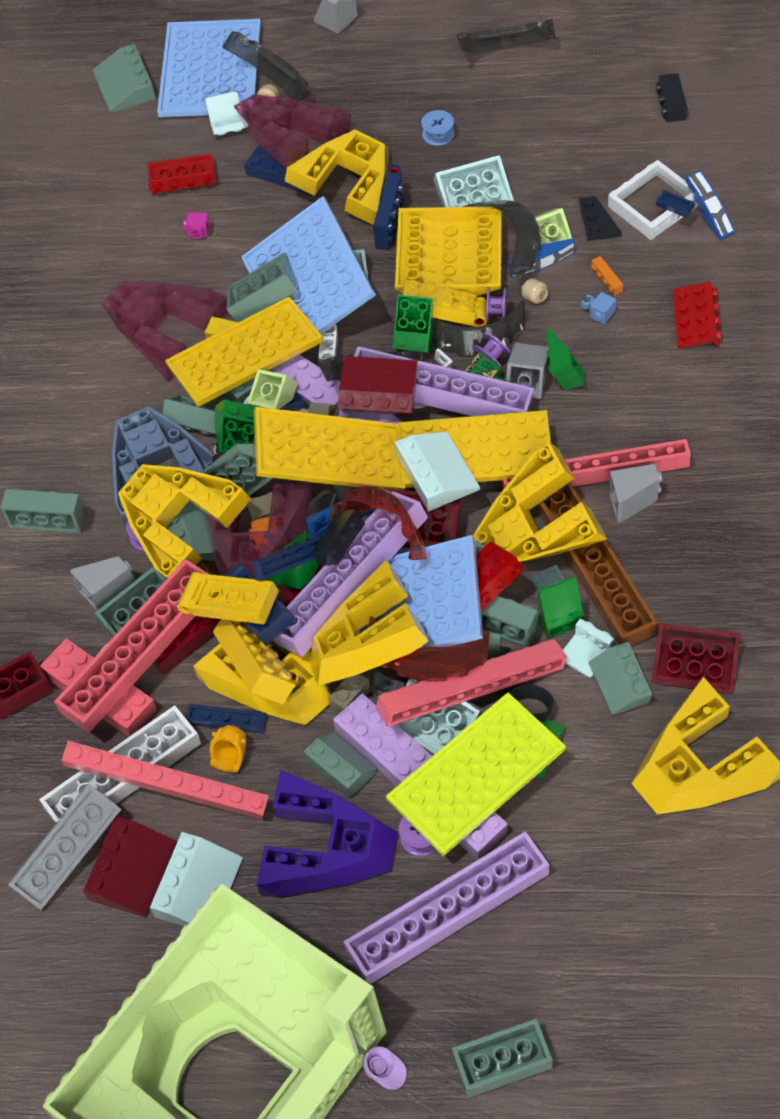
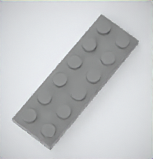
[7,783,121,910]

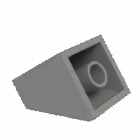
[314,0,358,34]
[506,343,549,399]
[609,464,662,524]
[70,556,136,611]

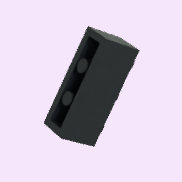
[656,73,687,122]
[311,509,365,566]

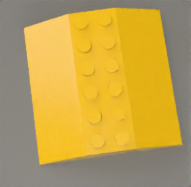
[395,207,502,296]

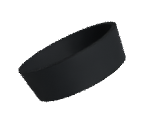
[510,684,554,722]

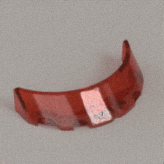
[328,486,427,560]
[368,616,490,682]

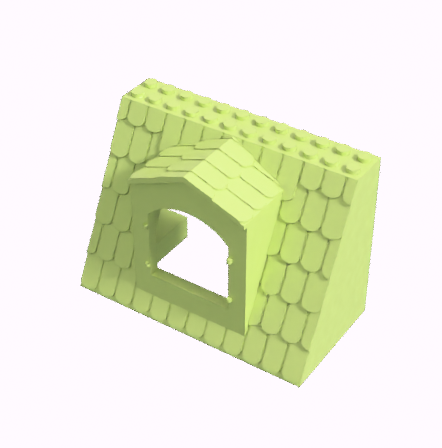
[43,884,387,1119]

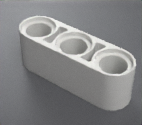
[319,324,338,373]

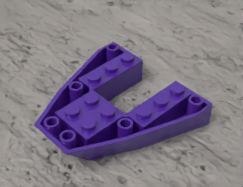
[257,769,398,897]

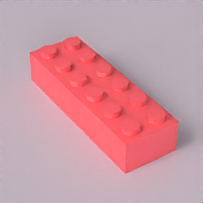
[40,638,157,737]

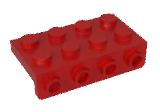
[147,153,216,194]
[673,281,722,349]
[476,541,523,612]

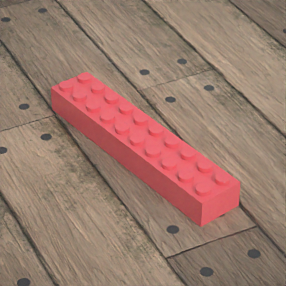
[54,559,210,733]

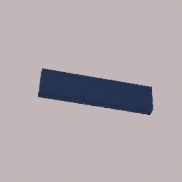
[186,704,267,734]

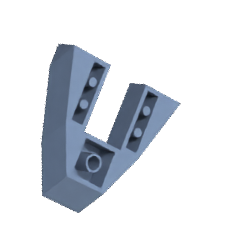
[112,406,218,527]

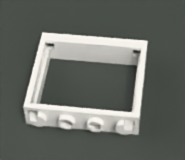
[608,160,699,240]

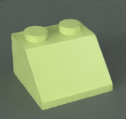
[525,208,572,250]
[247,369,298,409]

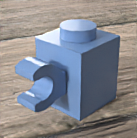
[581,292,617,324]

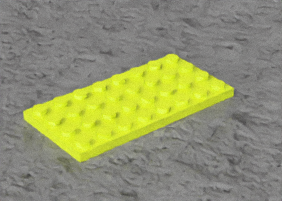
[386,693,566,856]

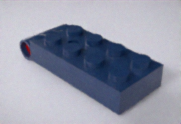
[244,143,332,197]
[373,164,405,250]
[224,563,295,646]

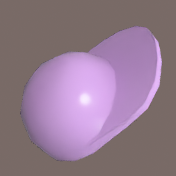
[362,1046,406,1090]

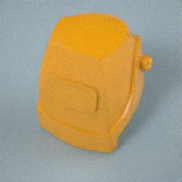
[210,725,246,773]

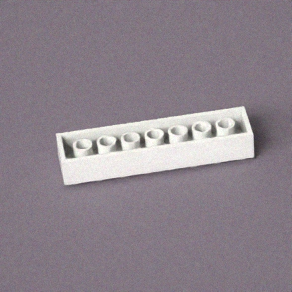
[39,705,201,823]

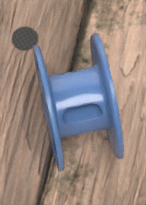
[421,110,455,146]

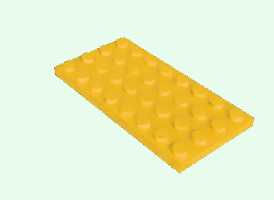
[165,297,324,407]
[254,407,405,491]
[398,410,551,488]

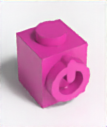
[183,212,210,239]

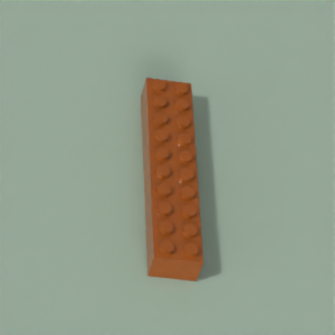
[535,482,658,646]

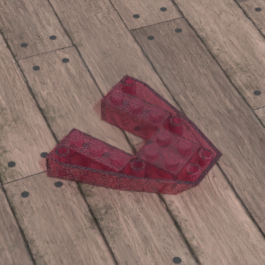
[233,94,351,169]
[101,281,228,382]
[204,482,315,581]

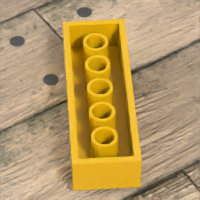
[213,619,296,704]

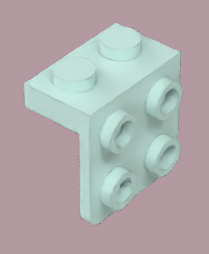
[206,91,246,135]
[563,619,614,677]

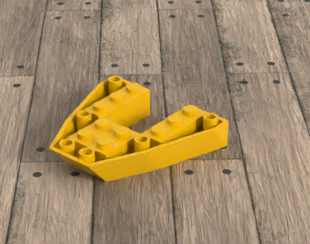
[285,130,389,225]
[473,442,607,561]
[118,464,251,578]
[310,560,428,686]
[193,640,333,725]
[631,677,780,815]

